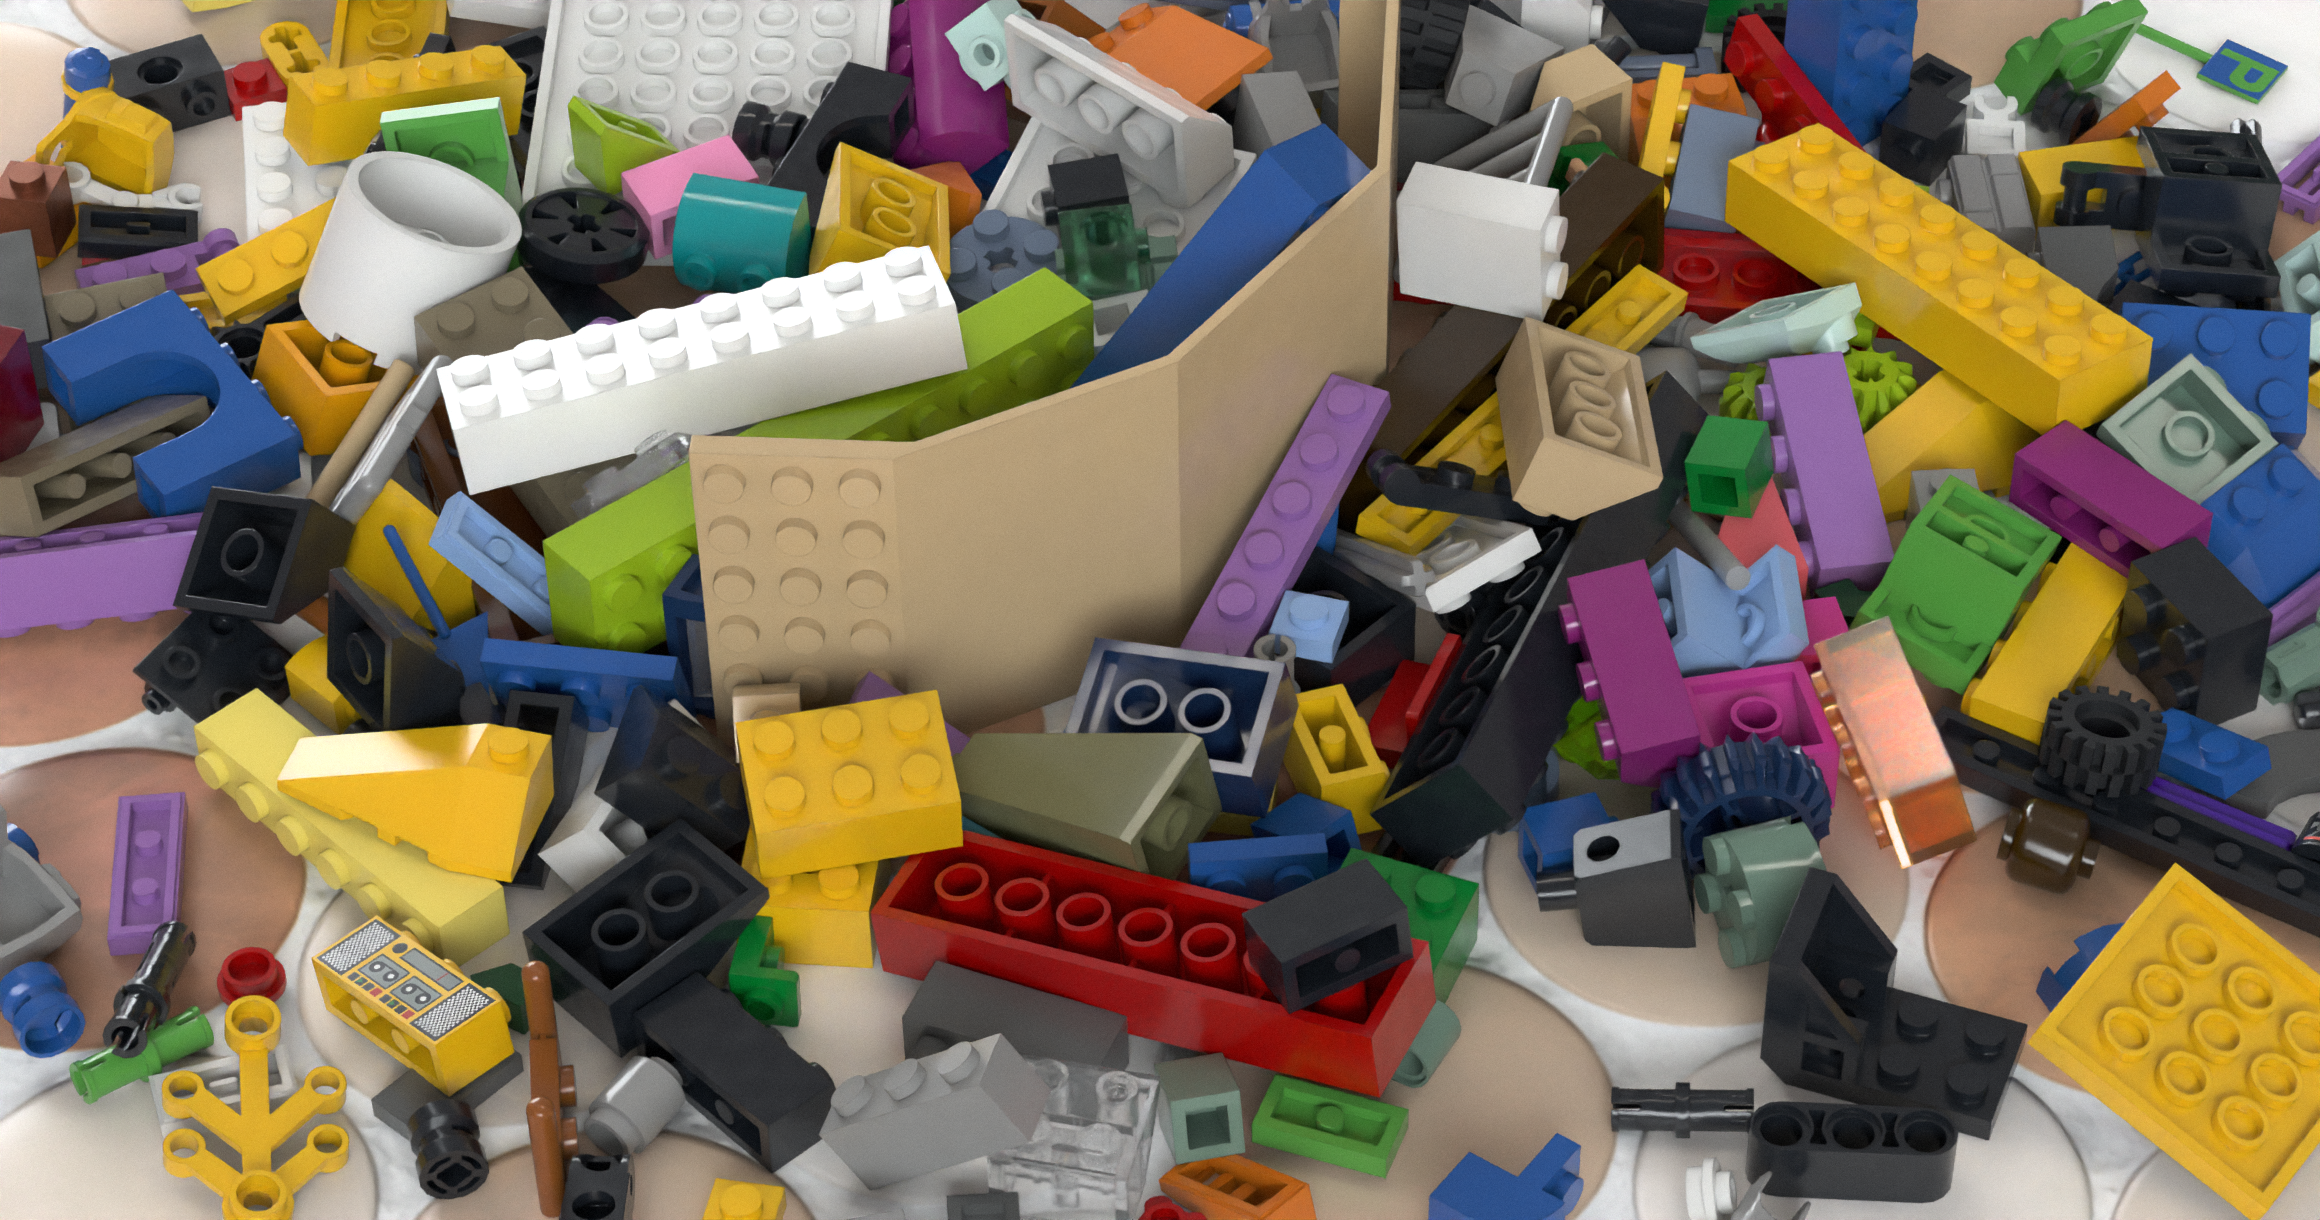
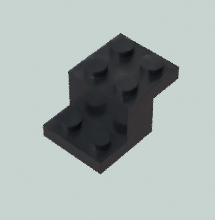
[2134,126,2282,302]

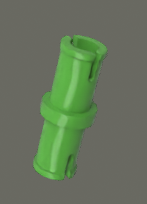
[69,1005,214,1105]

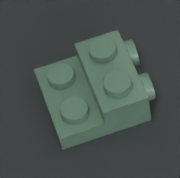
[2096,353,2278,505]

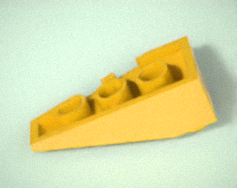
[1863,370,2042,523]
[277,723,554,883]

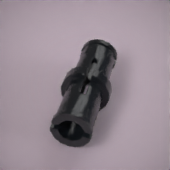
[1611,1082,1754,1138]

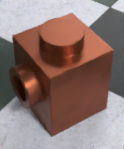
[0,160,77,258]

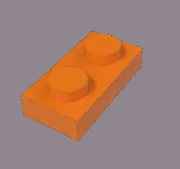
[2070,70,2181,145]

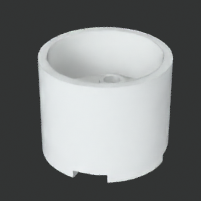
[299,151,522,375]

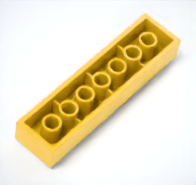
[1725,123,2153,435]

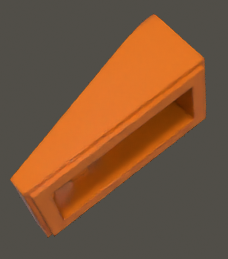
[1159,1154,1317,1220]

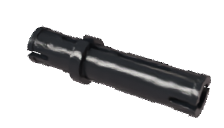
[102,921,197,1058]

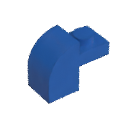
[1428,1133,1584,1220]

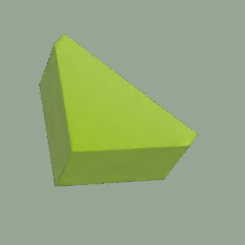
[568,96,680,195]

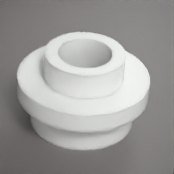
[1685,1157,1737,1220]

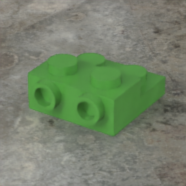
[1994,0,2148,116]

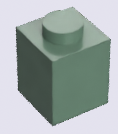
[1154,1052,1246,1165]

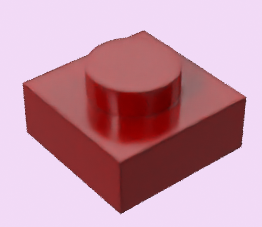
[224,58,288,122]

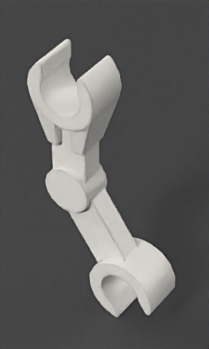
[64,162,203,223]

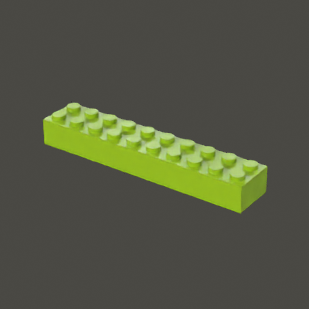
[542,267,1094,653]

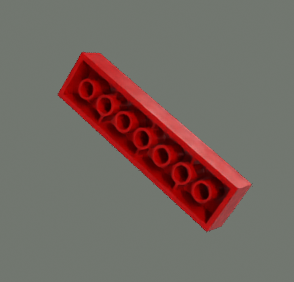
[870,830,1436,1098]

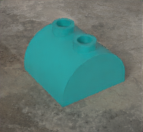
[672,173,812,294]

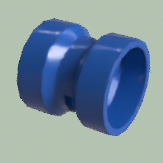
[0,961,86,1058]

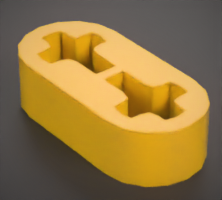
[259,21,329,92]

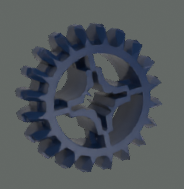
[1649,732,1832,880]

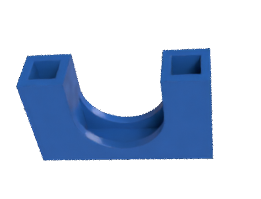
[42,289,303,518]

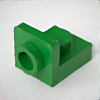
[729,915,802,1027]

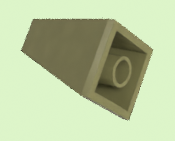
[952,733,1223,880]

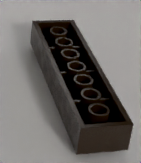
[1337,152,1664,537]

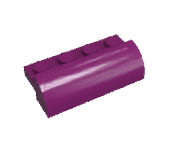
[888,0,1010,176]

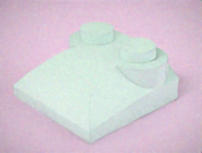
[1690,283,1862,364]

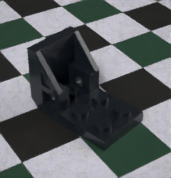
[1760,867,2028,1141]

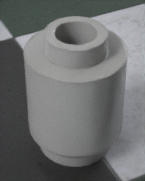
[584,1056,686,1156]

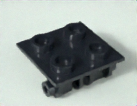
[132,612,294,723]

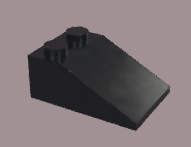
[522,818,770,1058]

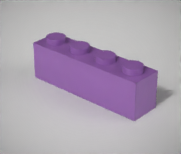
[1754,351,1894,599]
[0,512,203,638]

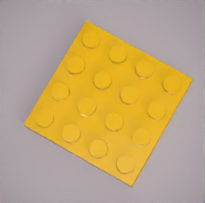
[2027,862,2320,1220]

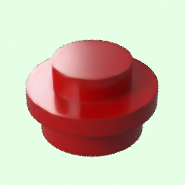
[217,947,287,1006]

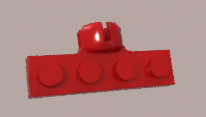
[1723,14,1867,153]

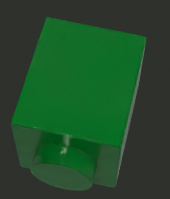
[1684,415,1774,518]

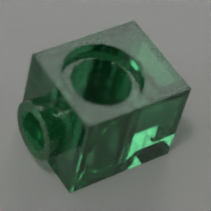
[1058,203,1151,296]

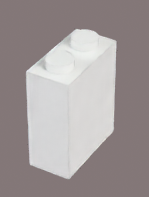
[1396,162,1568,322]

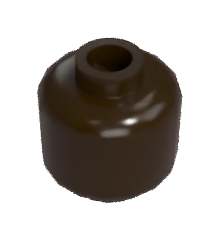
[1996,797,2101,894]

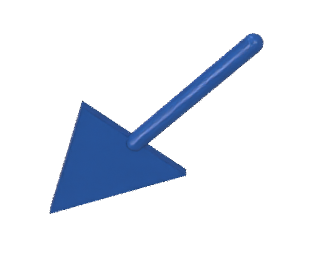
[383,525,490,697]

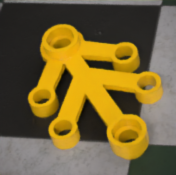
[162,995,349,1220]

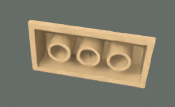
[1495,316,1663,521]

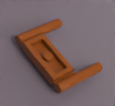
[521,960,580,1218]

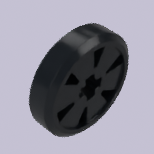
[517,188,650,285]

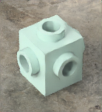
[945,0,1036,91]

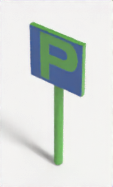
[2136,23,2288,105]

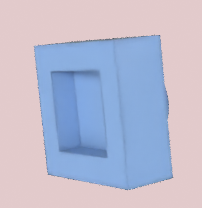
[1269,590,1349,664]

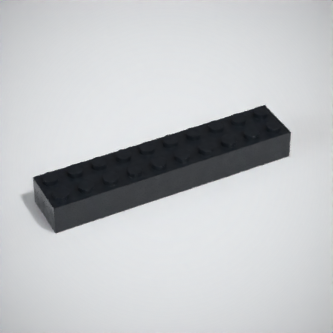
[1370,370,1709,868]

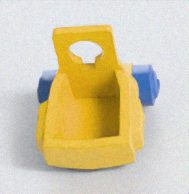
[35,47,175,195]

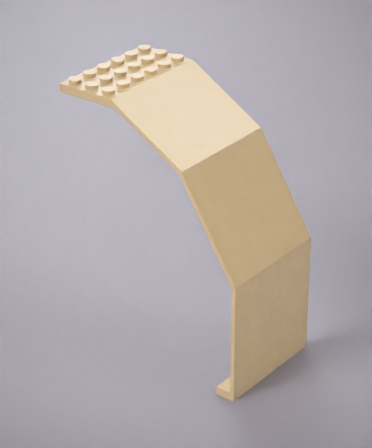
[688,0,1401,748]

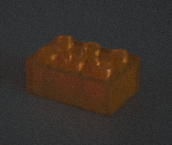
[1810,616,1977,869]

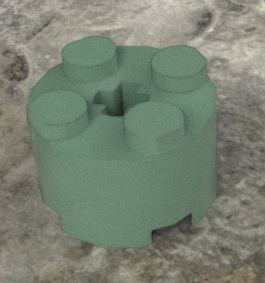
[1694,816,1827,968]

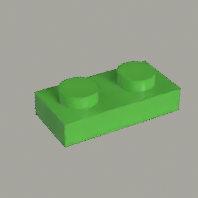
[1252,1074,1409,1179]

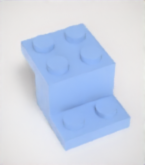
[1648,544,1809,678]

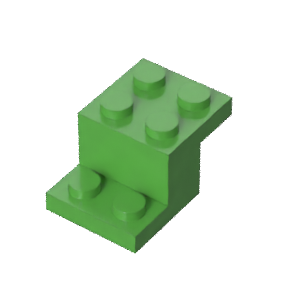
[380,97,525,273]
[1849,474,2062,695]

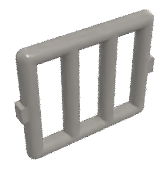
[1393,96,1573,284]
[328,355,453,526]

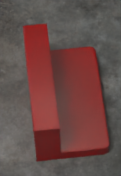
[1368,633,1462,769]

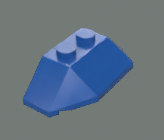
[2200,443,2320,609]

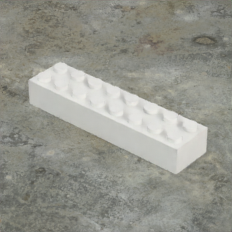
[436,245,968,495]

